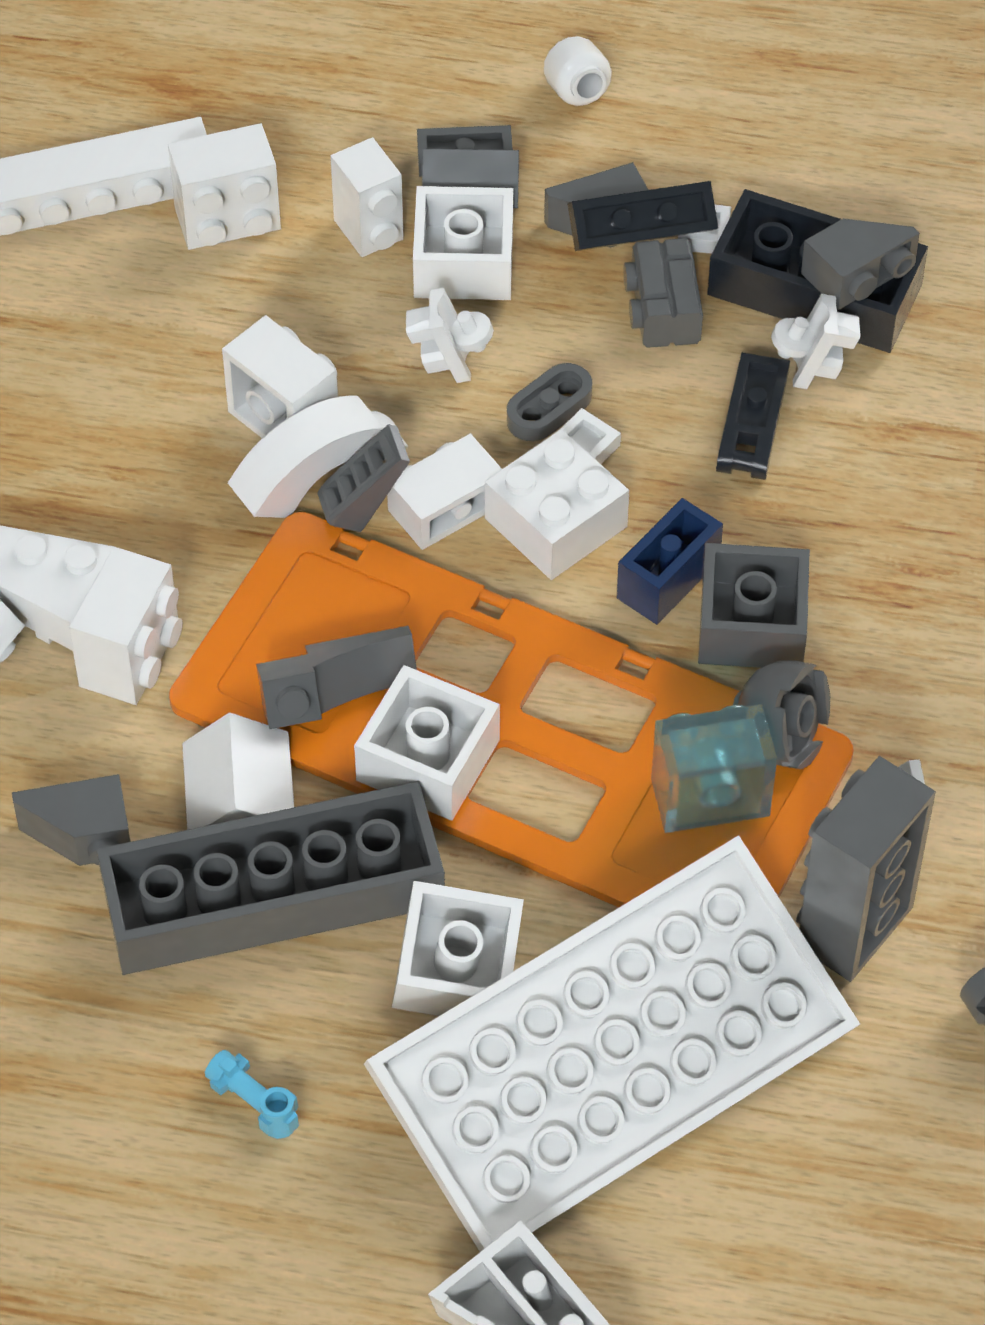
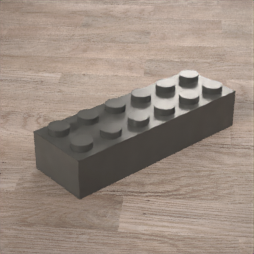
[96,781,445,975]

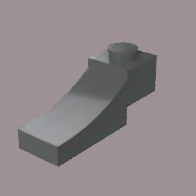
[256,626,417,729]

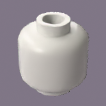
[544,36,612,106]

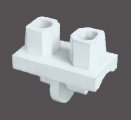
[406,288,494,383]
[771,294,860,389]

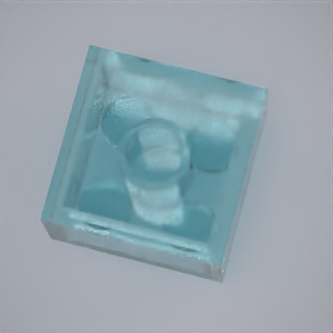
[651,704,777,833]

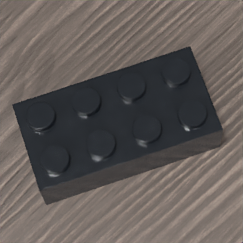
[707,189,928,353]

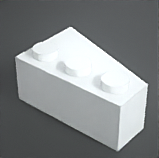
[0,525,113,651]
[428,1220,610,1325]

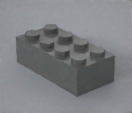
[796,756,936,982]

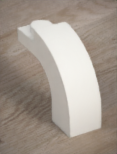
[228,396,408,518]

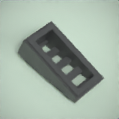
[317,424,410,532]

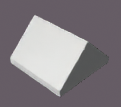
[182,712,294,830]

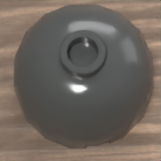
[733,661,830,769]

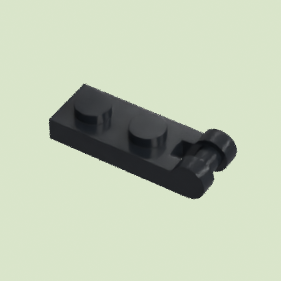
[716,352,790,480]

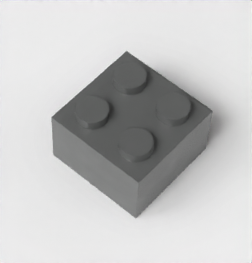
[698,543,810,668]

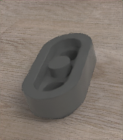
[507,363,592,441]

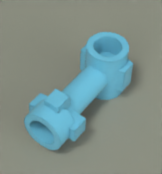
[205,1050,299,1139]

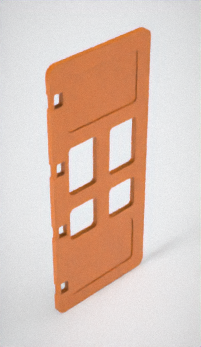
[169,512,854,907]

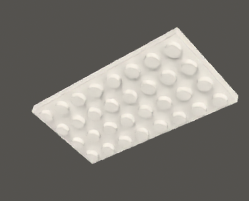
[364,835,860,1252]

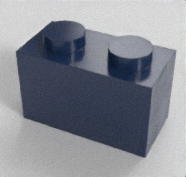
[616,498,723,625]

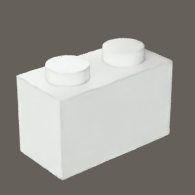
[330,137,403,257]
[387,433,502,550]

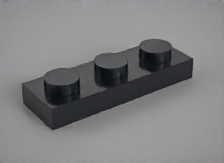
[567,181,718,251]

